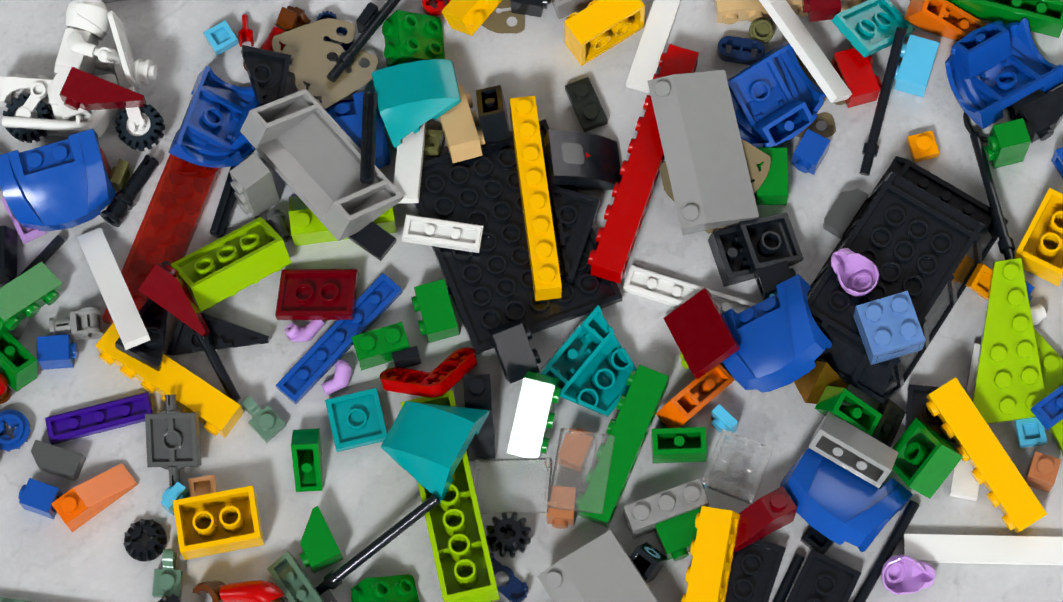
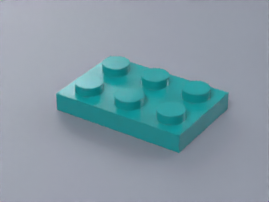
[832,0,915,58]

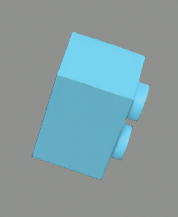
[894,34,940,97]

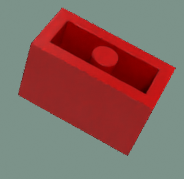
[831,48,882,108]

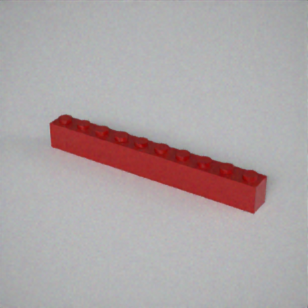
[588,44,699,284]

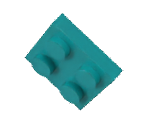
[325,388,387,452]

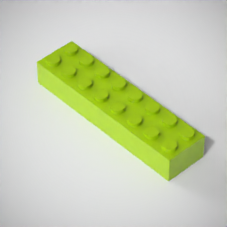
[400,390,500,602]

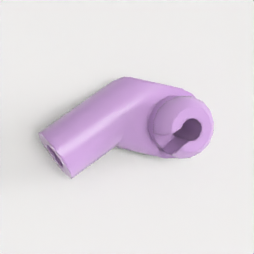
[285,320,325,342]
[321,359,352,396]

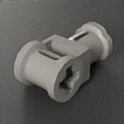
[49,307,103,340]

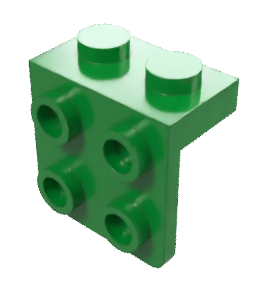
[382,10,445,67]
[351,574,419,602]

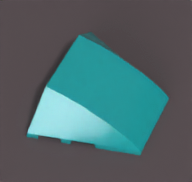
[372,59,462,148]
[538,305,637,417]
[381,401,490,504]

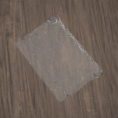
[547,428,615,514]
[474,457,552,514]

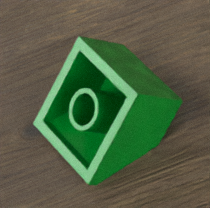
[892,418,963,499]

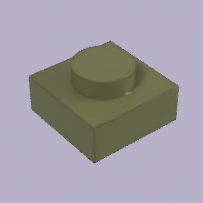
[424,129,444,157]
[109,159,133,192]

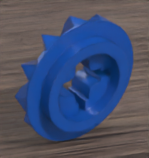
[0,410,31,452]

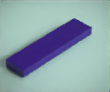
[45,392,154,445]

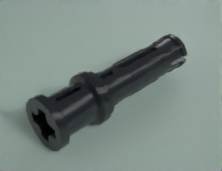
[100,155,159,227]

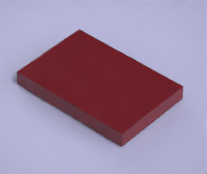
[275,269,359,320]
[663,288,740,379]

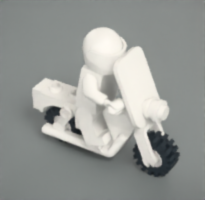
[0,0,165,151]

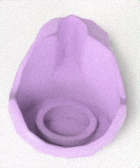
[831,248,880,296]
[881,554,936,595]

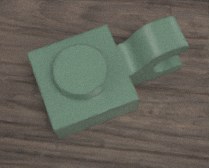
[241,396,286,443]
[152,549,183,598]

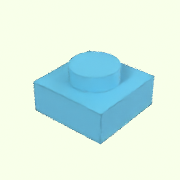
[203,20,239,56]
[711,404,738,437]
[1014,417,1047,449]
[161,481,190,515]

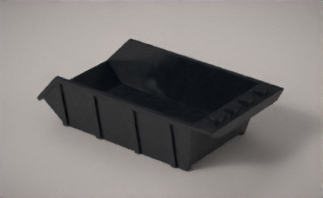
[807,156,1008,404]

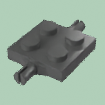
[145,394,201,486]

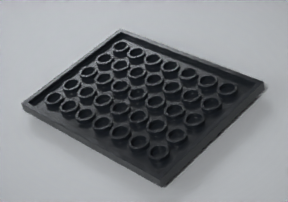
[414,119,623,354]

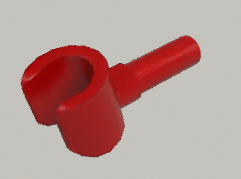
[238,14,254,47]

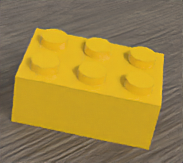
[564,0,645,66]
[1015,188,1063,287]
[172,485,265,560]

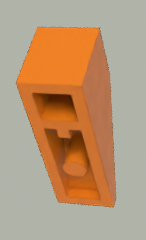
[904,0,987,41]
[656,364,734,428]
[51,463,138,532]

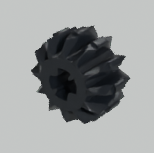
[486,512,531,558]

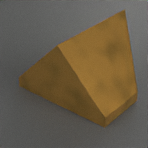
[794,360,849,404]

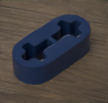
[717,36,765,65]

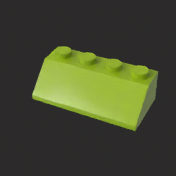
[289,196,397,246]
[171,217,292,312]

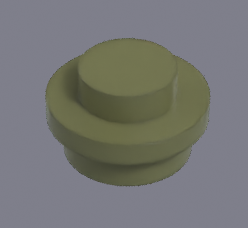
[749,18,774,43]

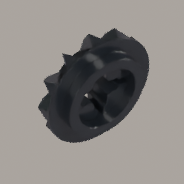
[123,519,167,562]

